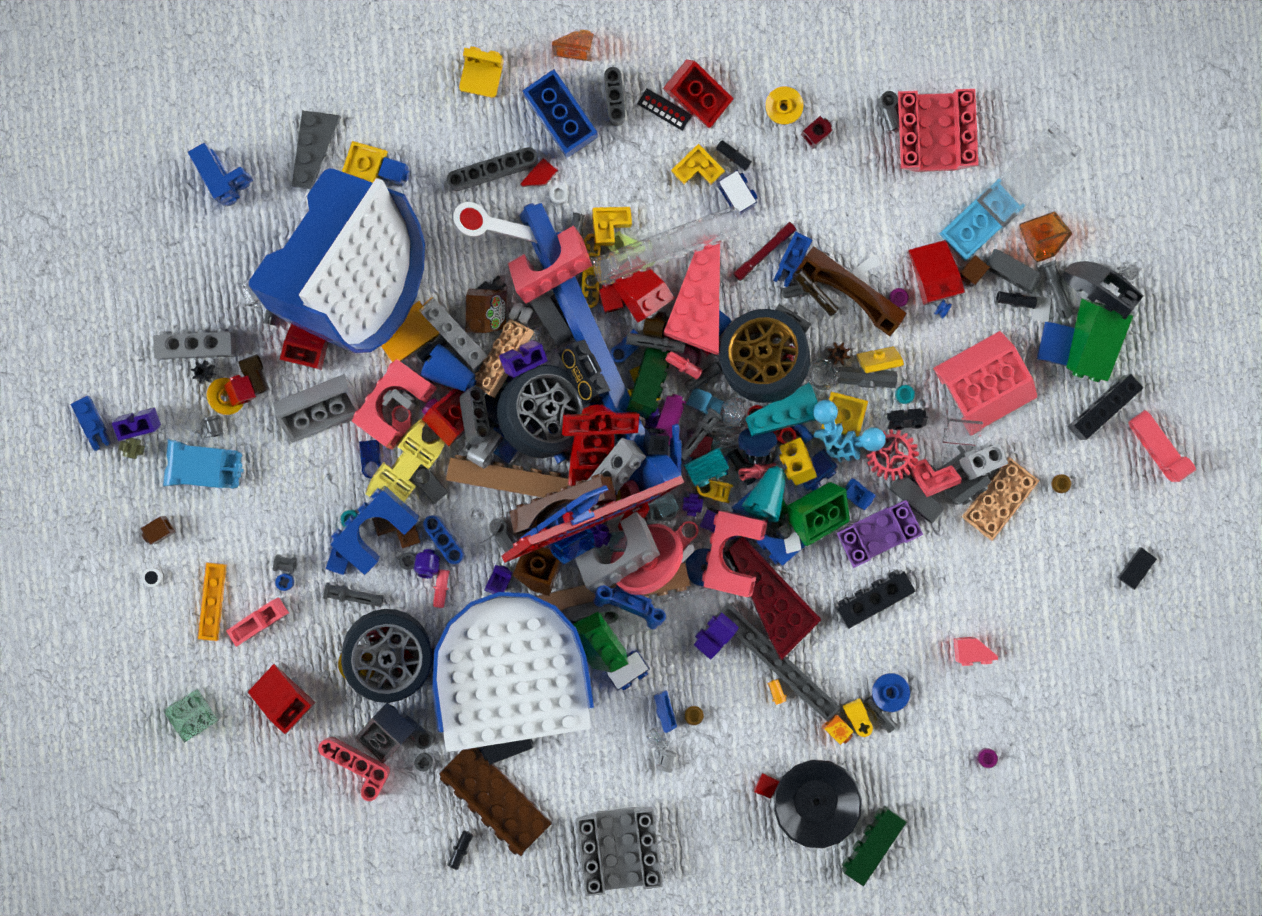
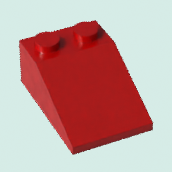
[663,59,734,128]
[908,240,965,305]
[606,255,675,323]
[422,389,465,446]

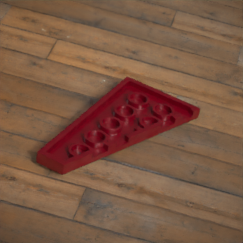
[728,536,822,660]

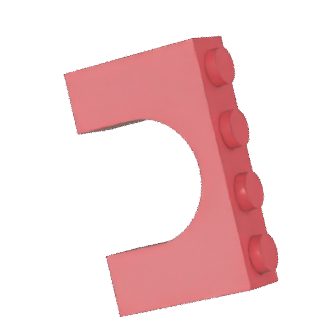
[508,225,592,304]
[352,359,437,450]
[702,510,768,598]

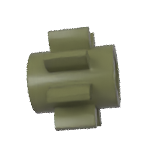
[118,438,145,459]

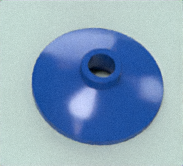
[685,548,711,586]
[872,673,910,712]

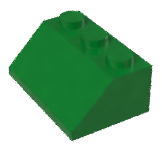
[787,482,850,546]
[573,612,629,673]

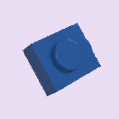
[845,478,876,510]

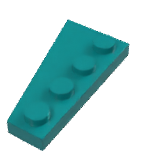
[746,382,818,436]

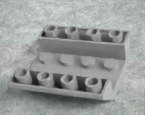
[576,807,663,896]

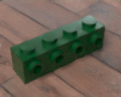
[626,347,671,419]
[842,805,907,887]

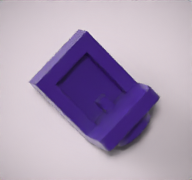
[484,565,513,594]

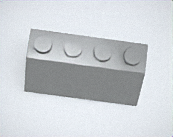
[273,374,360,443]

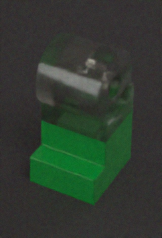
[770,499,792,539]

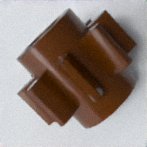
[827,342,850,365]

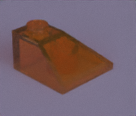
[552,30,594,62]
[1019,211,1072,262]

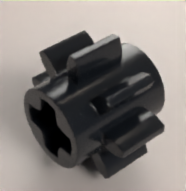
[191,360,217,384]

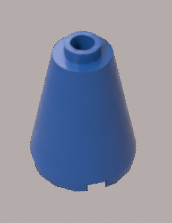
[421,344,477,392]

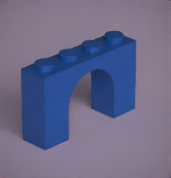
[330,486,419,575]
[731,488,805,566]

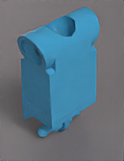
[163,439,244,489]

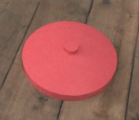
[610,524,683,595]

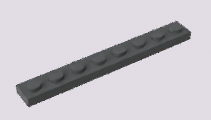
[716,603,841,722]

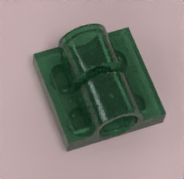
[163,689,219,743]

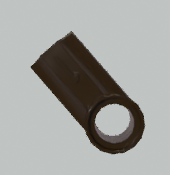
[643,311,669,338]
[238,354,270,395]

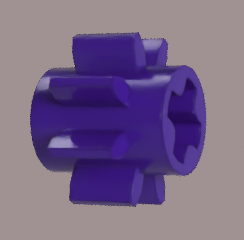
[682,493,703,517]
[587,524,612,548]

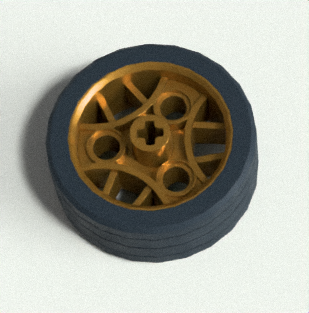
[719,309,810,403]

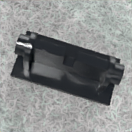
[887,408,928,431]

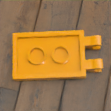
[381,297,440,362]

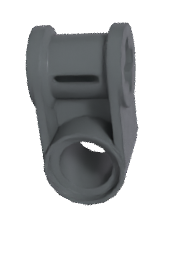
[640,503,677,525]

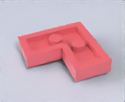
[908,459,962,497]

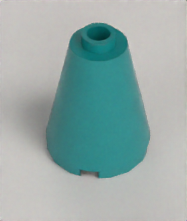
[742,466,787,523]

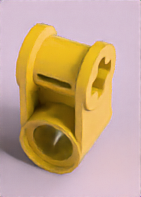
[695,480,734,503]
[842,698,873,737]

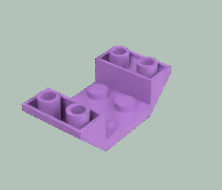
[837,500,923,568]

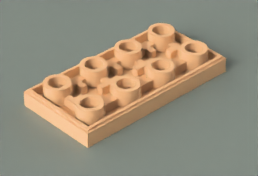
[475,319,534,398]
[961,457,1039,541]

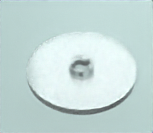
[450,487,504,544]

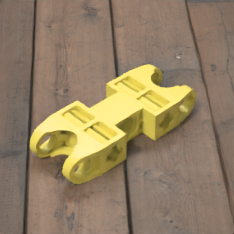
[365,419,445,502]

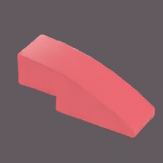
[226,597,289,647]

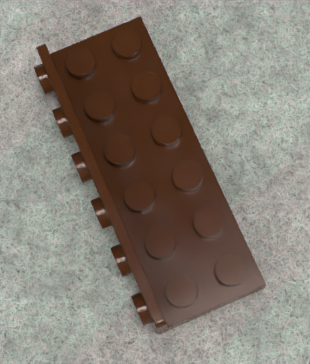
[439,747,552,856]

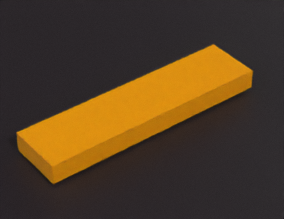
[198,562,227,641]

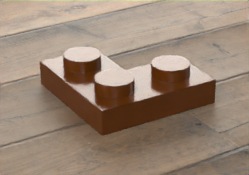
[372,506,421,548]

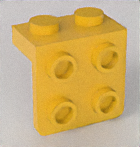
[459,46,504,98]

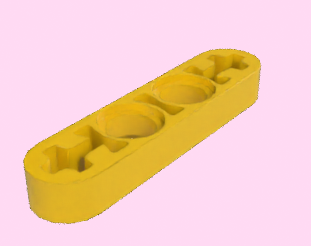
[582,233,601,309]

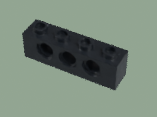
[1068,374,1144,440]
[835,569,916,629]

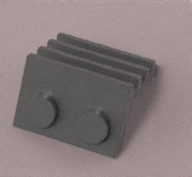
[931,445,991,505]

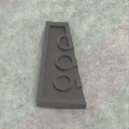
[292,110,341,189]

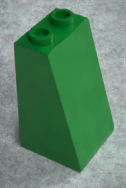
[1066,298,1133,383]

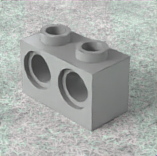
[959,442,1009,481]

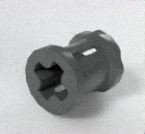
[202,415,224,438]
[273,554,297,575]

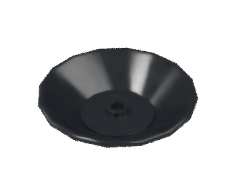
[773,760,862,849]

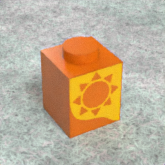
[822,714,854,745]

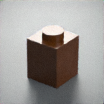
[959,255,990,288]
[141,516,176,545]

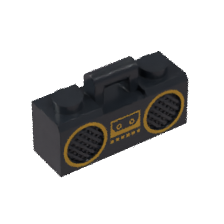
[559,339,611,405]

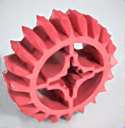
[866,429,919,481]

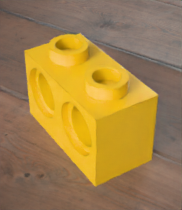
[779,437,817,486]

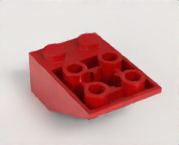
[280,324,329,370]
[248,664,316,734]

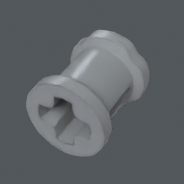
[655,749,677,773]

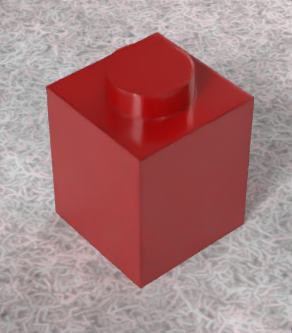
[599,283,623,314]
[224,375,256,407]

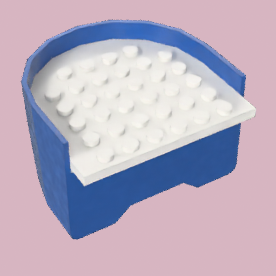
[248,168,425,353]
[432,592,594,752]

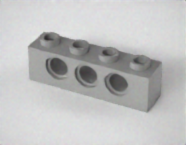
[419,298,487,369]
[153,329,236,360]
[587,438,646,512]

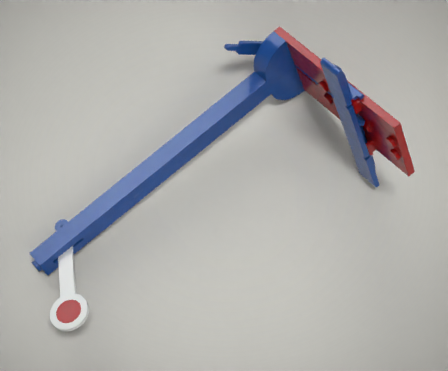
[452,202,684,563]

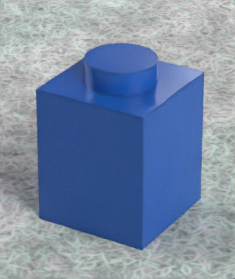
[378,157,410,186]

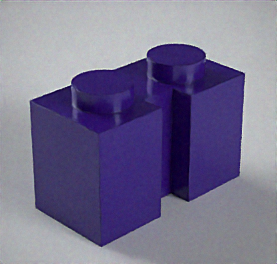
[499,340,548,377]
[112,407,161,441]
[694,612,739,660]

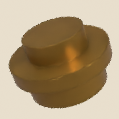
[1051,474,1071,493]
[684,706,704,725]

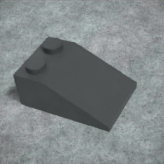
[355,703,415,763]

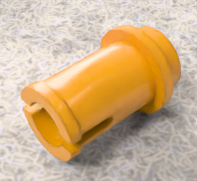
[767,679,787,705]

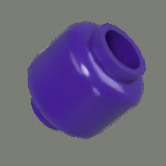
[414,549,440,579]

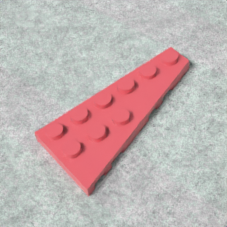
[663,232,720,355]

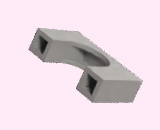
[575,512,660,594]

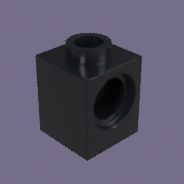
[643,428,670,455]

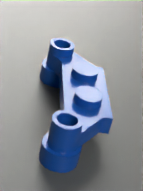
[593,585,666,630]

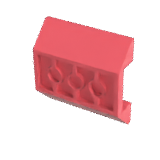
[898,89,978,172]
[933,331,1037,435]

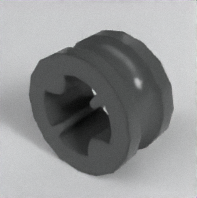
[399,552,416,570]
[414,753,433,772]

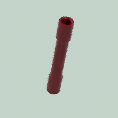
[733,222,797,281]

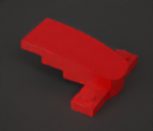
[562,405,639,486]

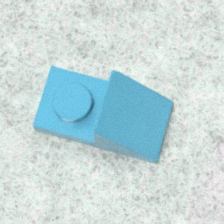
[686,388,729,417]

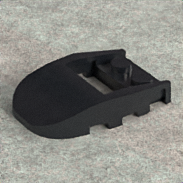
[1062,261,1144,320]

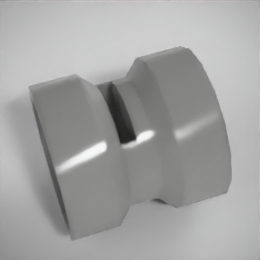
[509,301,534,326]

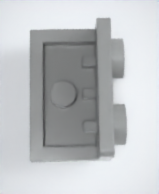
[382,389,418,411]

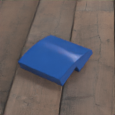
[1037,322,1075,367]

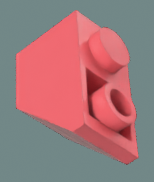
[954,637,998,666]

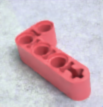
[1128,410,1196,482]
[318,737,390,801]

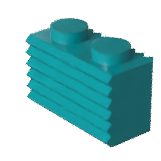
[683,448,729,488]

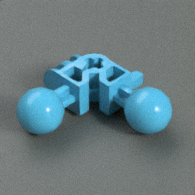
[813,400,886,463]

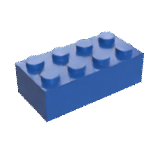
[522,69,598,159]

